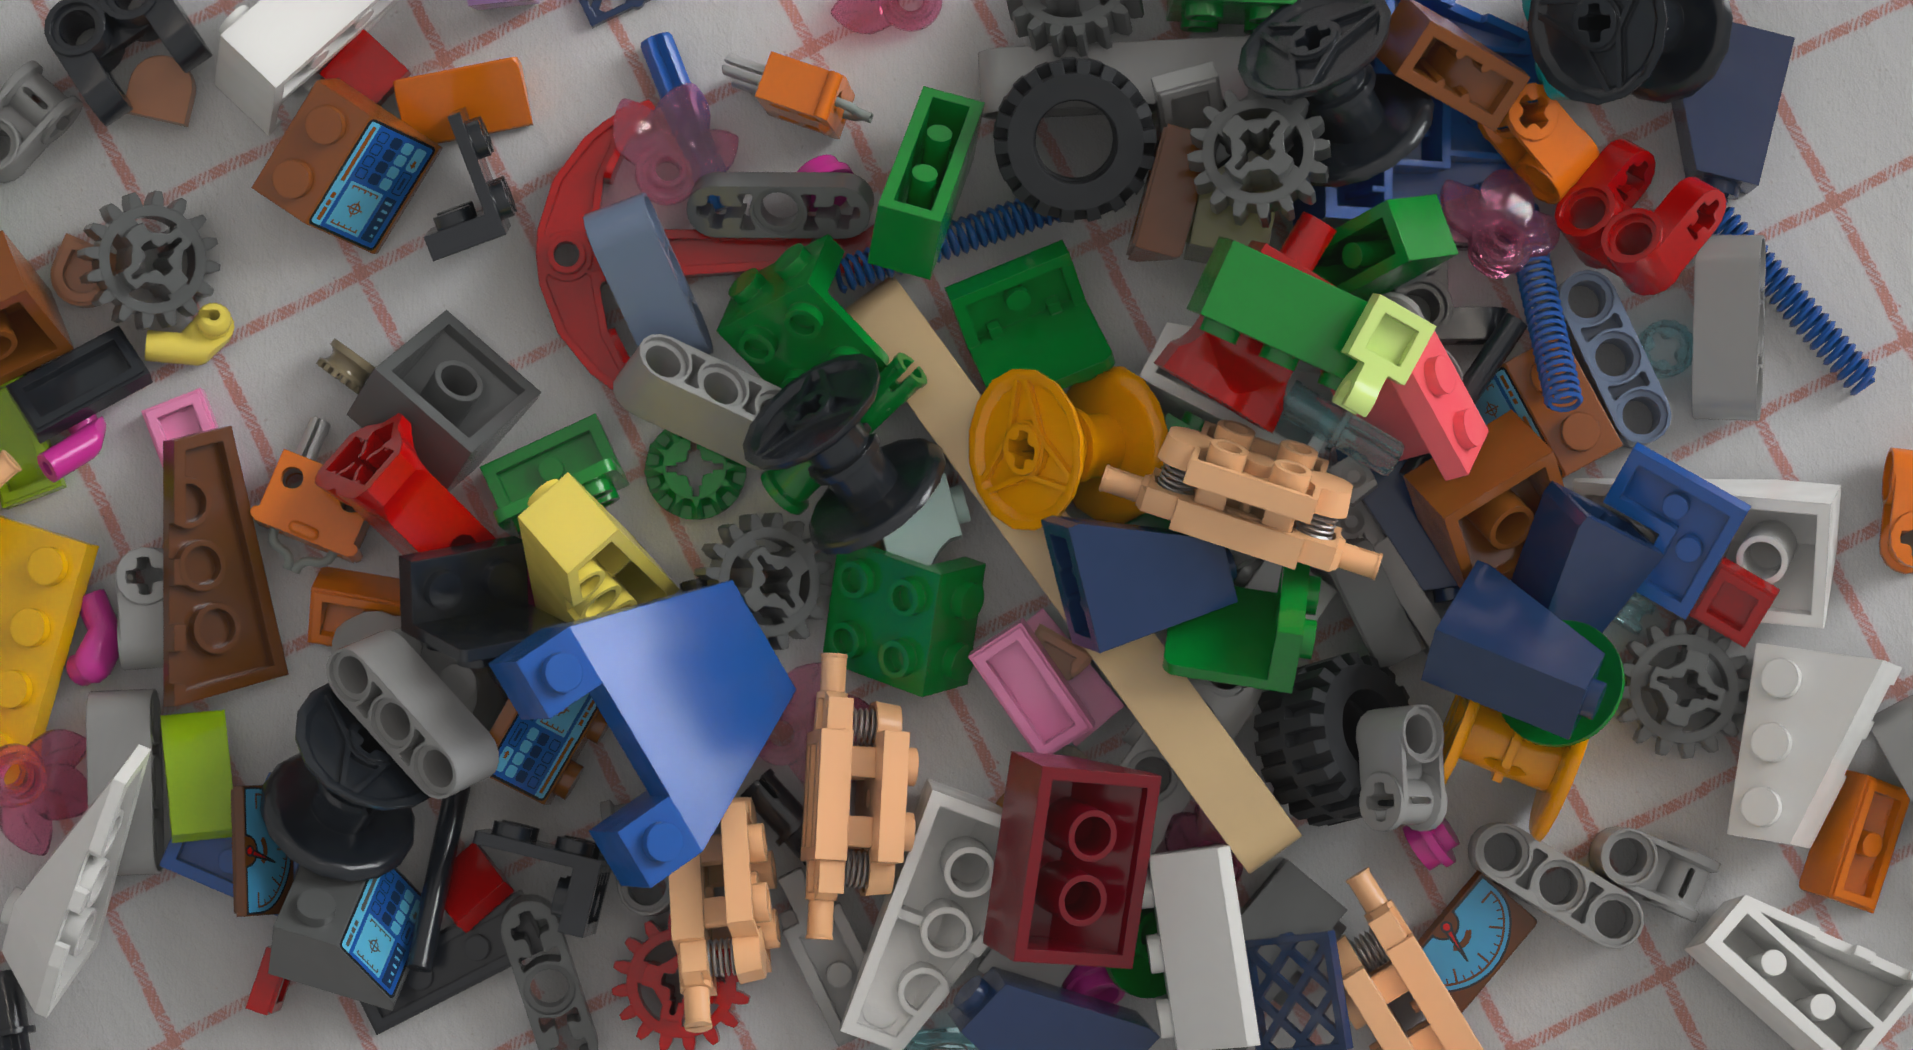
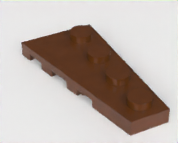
[163,426,289,707]

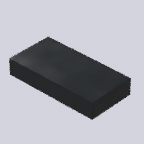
[6,325,153,444]

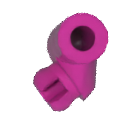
[37,414,107,482]
[66,589,119,686]

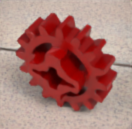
[612,914,751,1050]

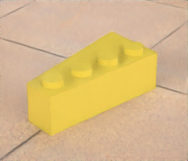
[518,472,680,623]

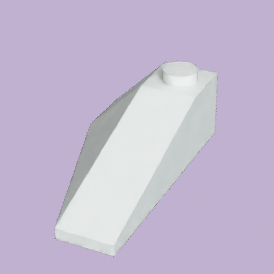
[1572,478,1841,629]
[0,744,151,1018]
[840,778,1003,1050]

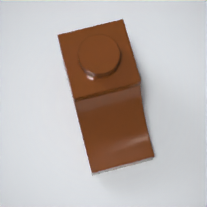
[1376,0,1531,131]

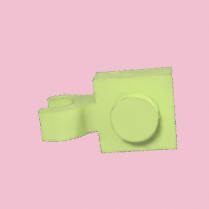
[1332,293,1437,418]

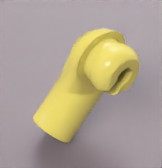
[145,303,235,366]

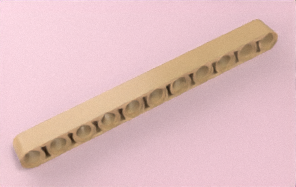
[845,276,1302,874]

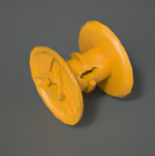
[969,366,1168,531]
[1443,694,1589,842]

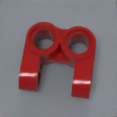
[1555,139,1726,296]

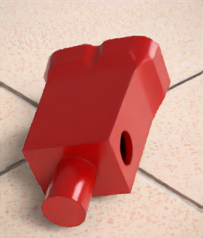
[1154,211,1337,434]
[315,413,496,555]

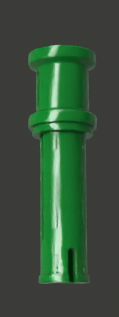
[760,352,928,515]

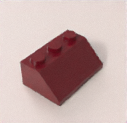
[983,751,1162,969]

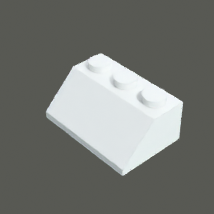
[1142,843,1260,1050]

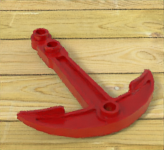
[536,99,896,391]

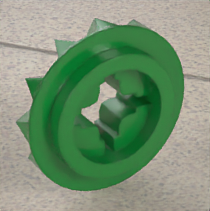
[644,429,747,520]

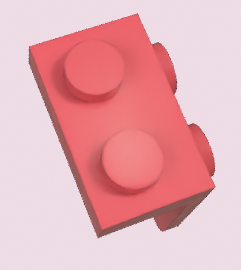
[1320,331,1489,481]

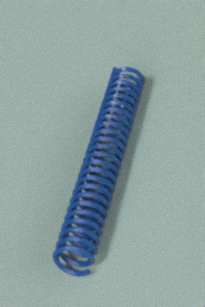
[835,198,1061,294]
[1713,199,1876,396]
[1505,201,1583,412]

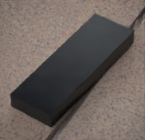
[360,890,543,1035]

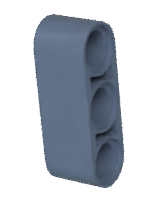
[583,192,713,355]
[1551,270,1671,448]

